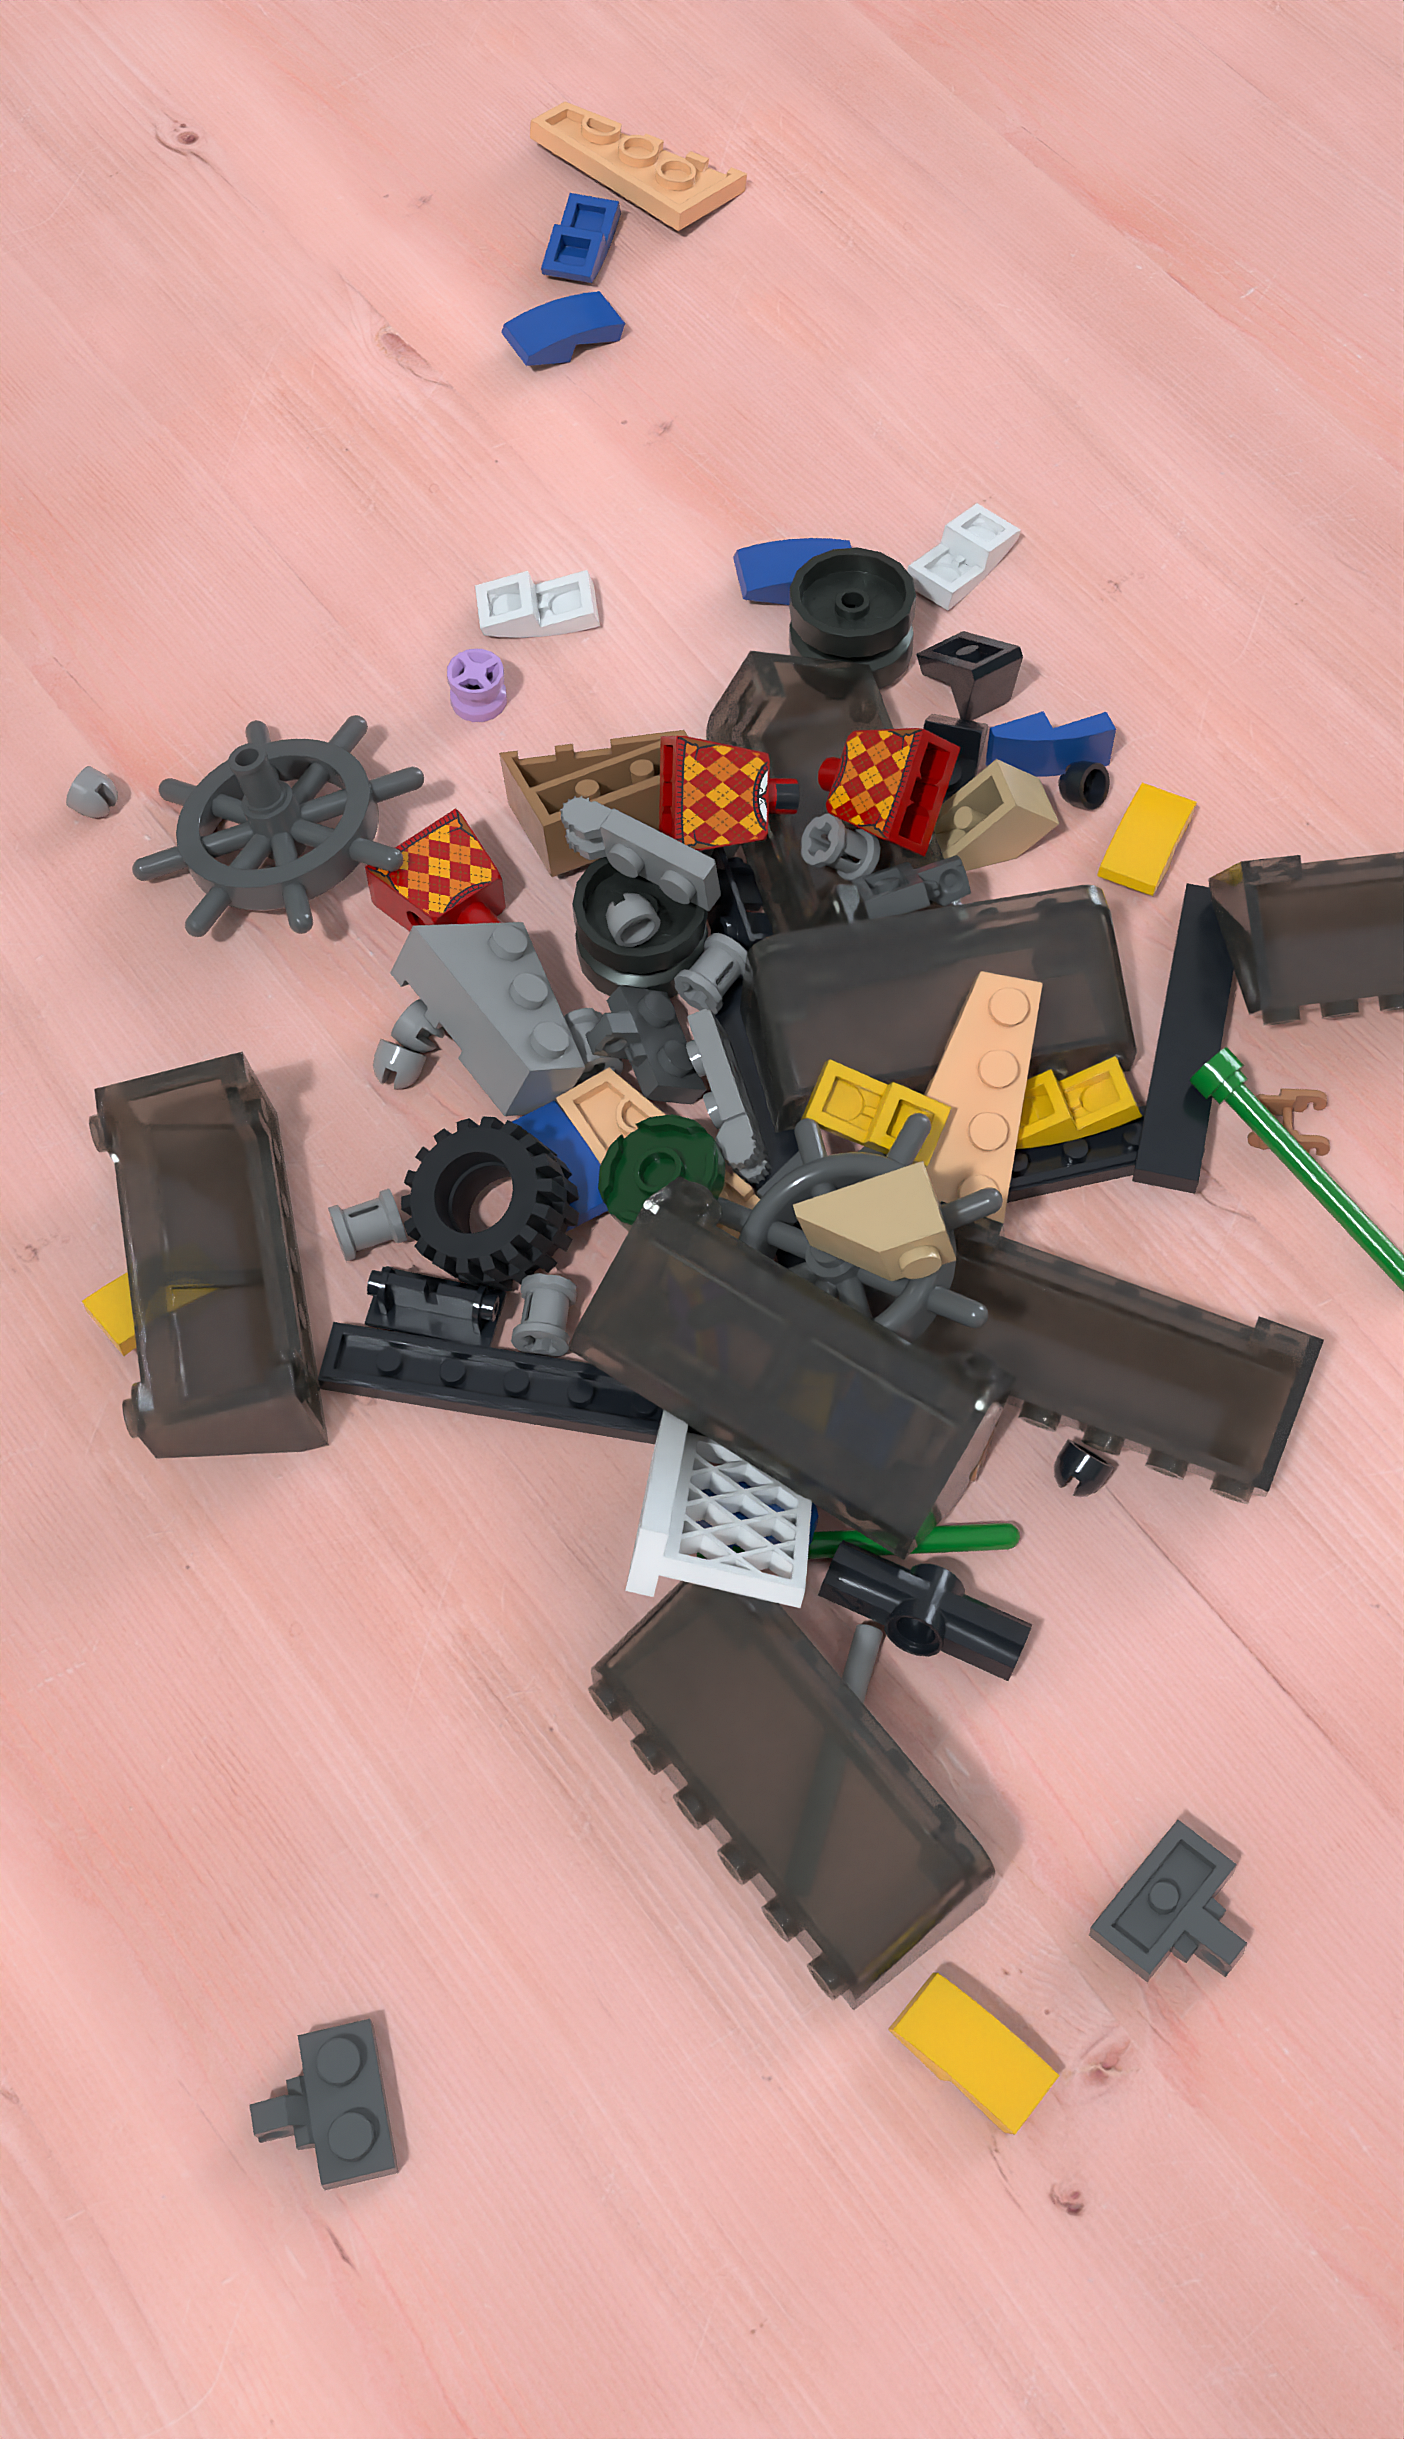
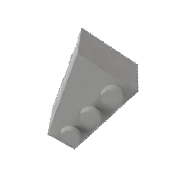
[390,922,585,1116]

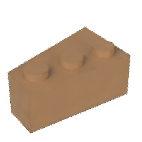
[499,730,689,877]

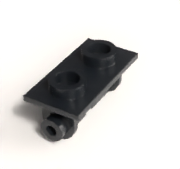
[707,847,779,964]
[365,1266,507,1347]

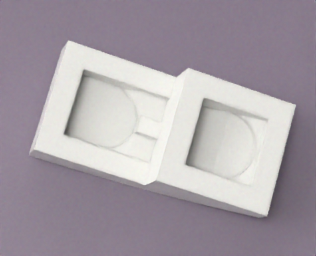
[907,503,1021,611]
[475,570,600,638]

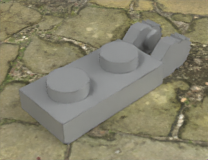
[560,796,721,911]
[686,1008,771,1186]

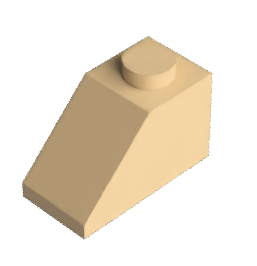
[922,759,1059,871]
[793,1161,956,1282]

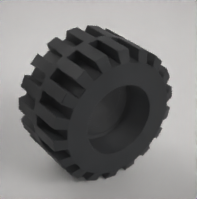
[401,1116,579,1291]

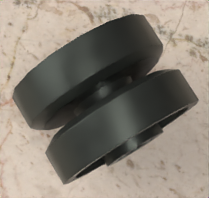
[789,547,916,695]
[572,857,708,999]

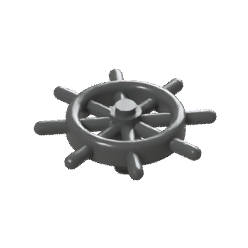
[132,715,424,937]
[687,1113,1003,1412]

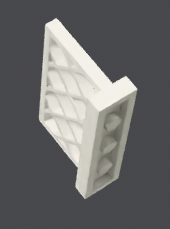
[625,1405,815,1608]

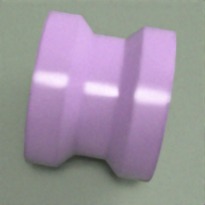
[447,649,507,722]

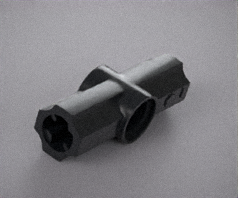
[818,1540,1032,1681]

